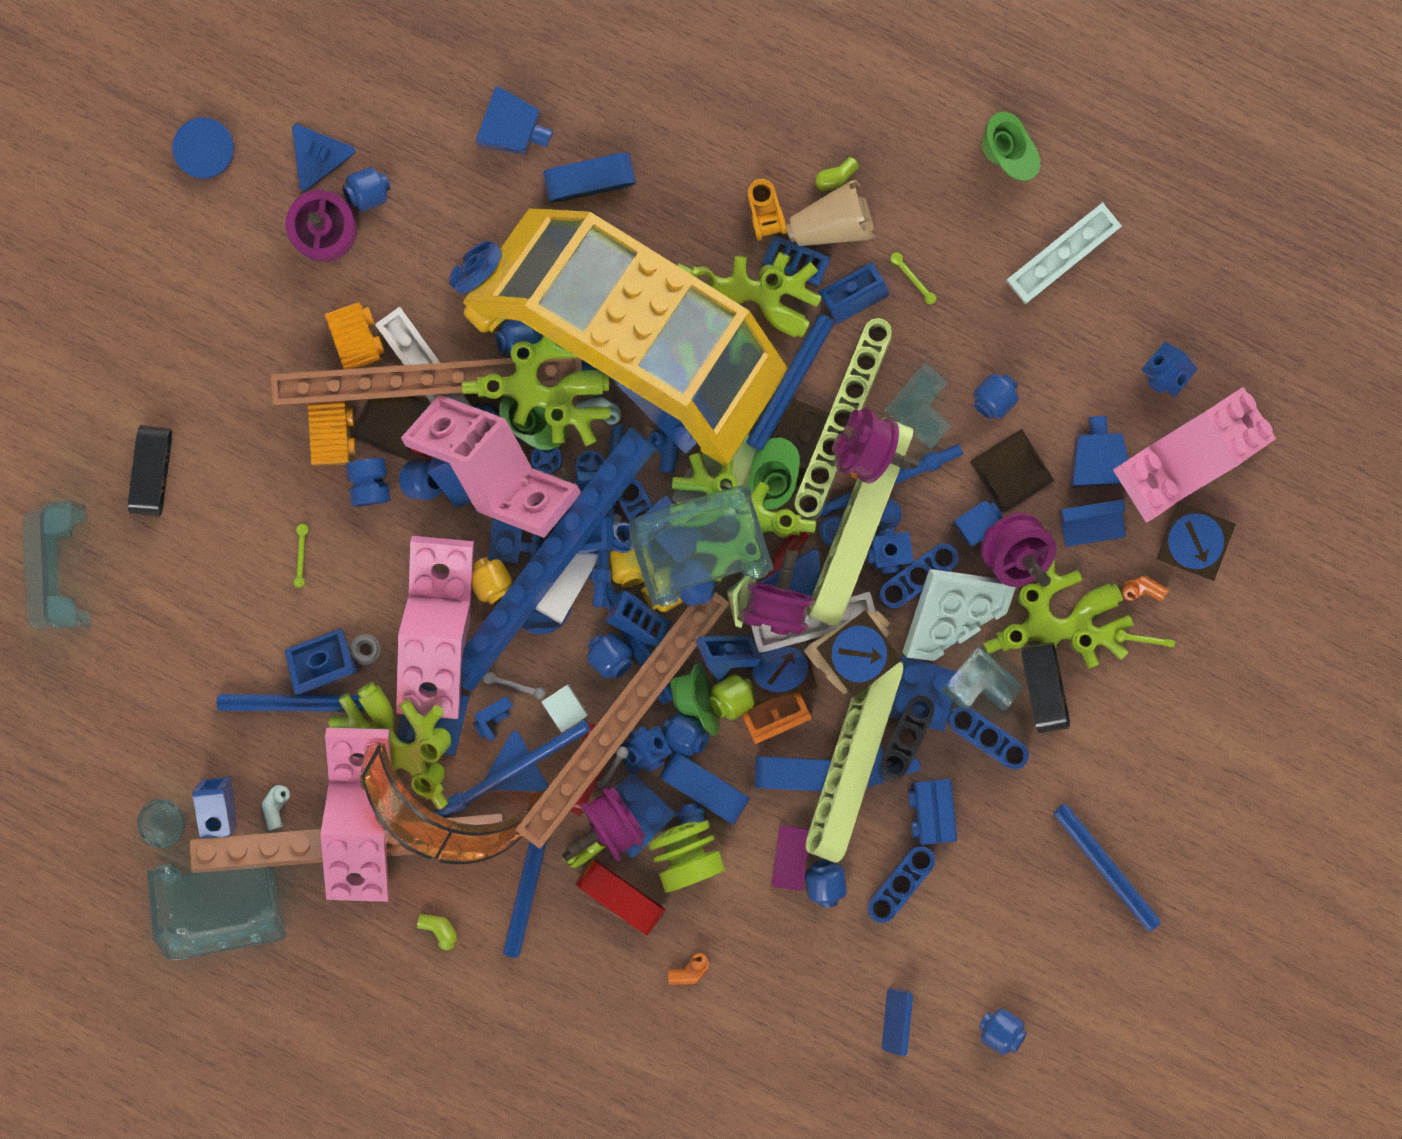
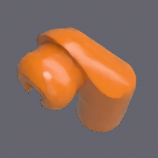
[1122,575,1168,602]
[668,953,709,985]

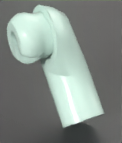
[576,396,621,425]
[262,785,290,830]

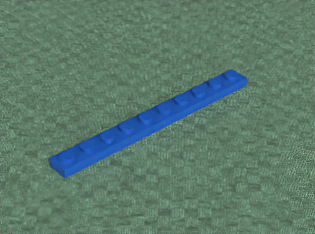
[461,427,656,691]

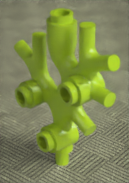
[677,252,821,364]
[462,336,610,446]
[669,453,816,582]
[983,559,1134,669]
[329,682,451,810]

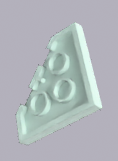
[902,569,1016,661]

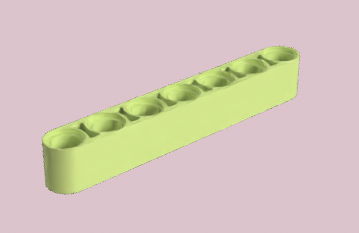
[794,318,892,520]
[807,417,913,627]
[806,661,903,863]

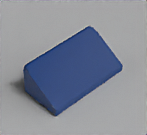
[818,262,889,324]
[428,457,471,507]
[882,988,913,1056]

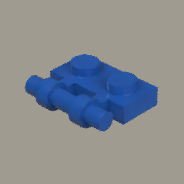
[488,504,543,564]

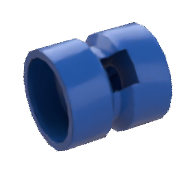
[345,458,391,507]

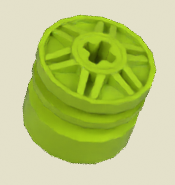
[647,820,726,893]

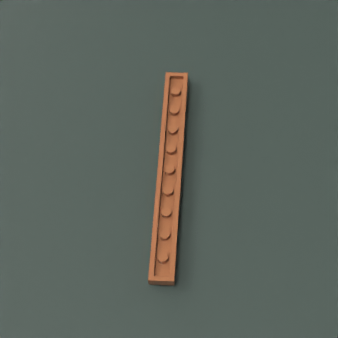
[271,357,582,406]
[515,592,730,849]
[190,814,504,873]

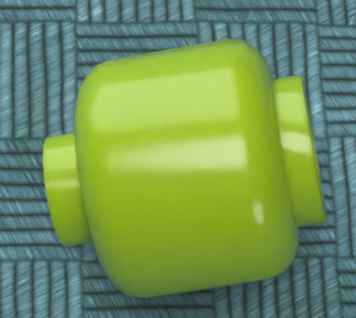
[709,674,755,720]

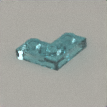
[884,363,952,450]
[941,646,1024,711]

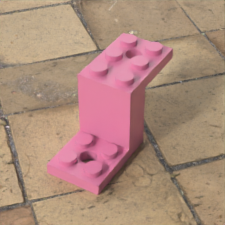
[1113,387,1276,523]
[401,395,581,538]
[396,536,474,719]
[320,728,394,902]

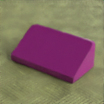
[771,825,809,891]

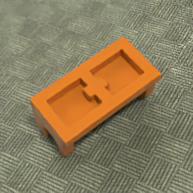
[742,693,812,744]

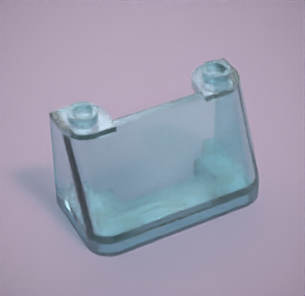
[629,485,774,607]
[23,501,91,630]
[147,864,286,960]

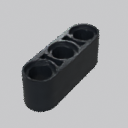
[128,425,172,517]
[1022,642,1070,733]
[878,695,935,783]

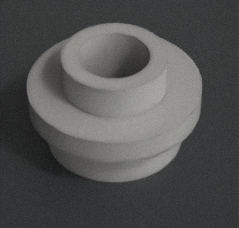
[350,634,381,665]

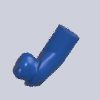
[649,429,679,474]

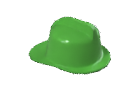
[982,111,1041,181]
[499,396,568,450]
[747,438,800,510]
[670,663,720,736]

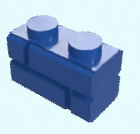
[908,778,958,845]

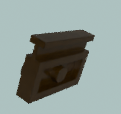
[773,398,830,471]

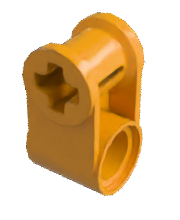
[747,179,787,241]

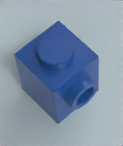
[953,500,1003,547]

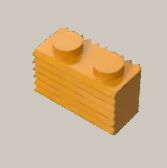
[325,302,385,369]
[308,401,356,466]

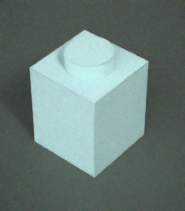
[542,685,589,733]

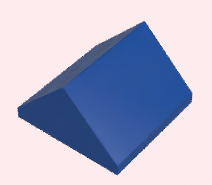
[284,628,359,695]

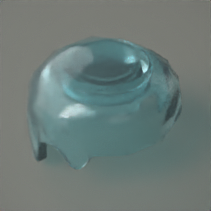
[137,800,185,848]

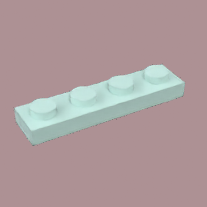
[1006,202,1122,304]

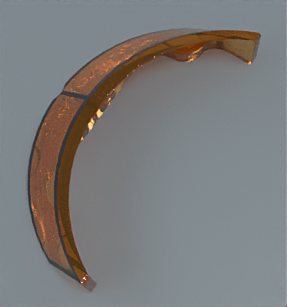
[359,742,545,865]

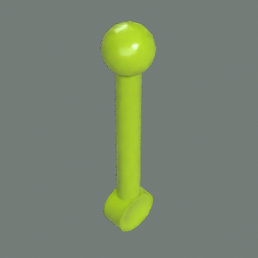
[891,252,937,304]
[293,524,309,588]
[1115,630,1176,647]

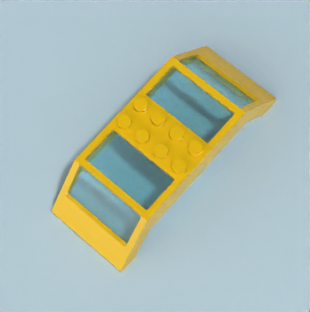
[463,208,788,467]

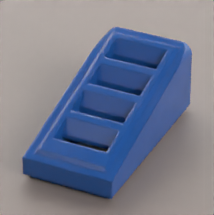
[762,235,831,288]
[605,590,671,649]

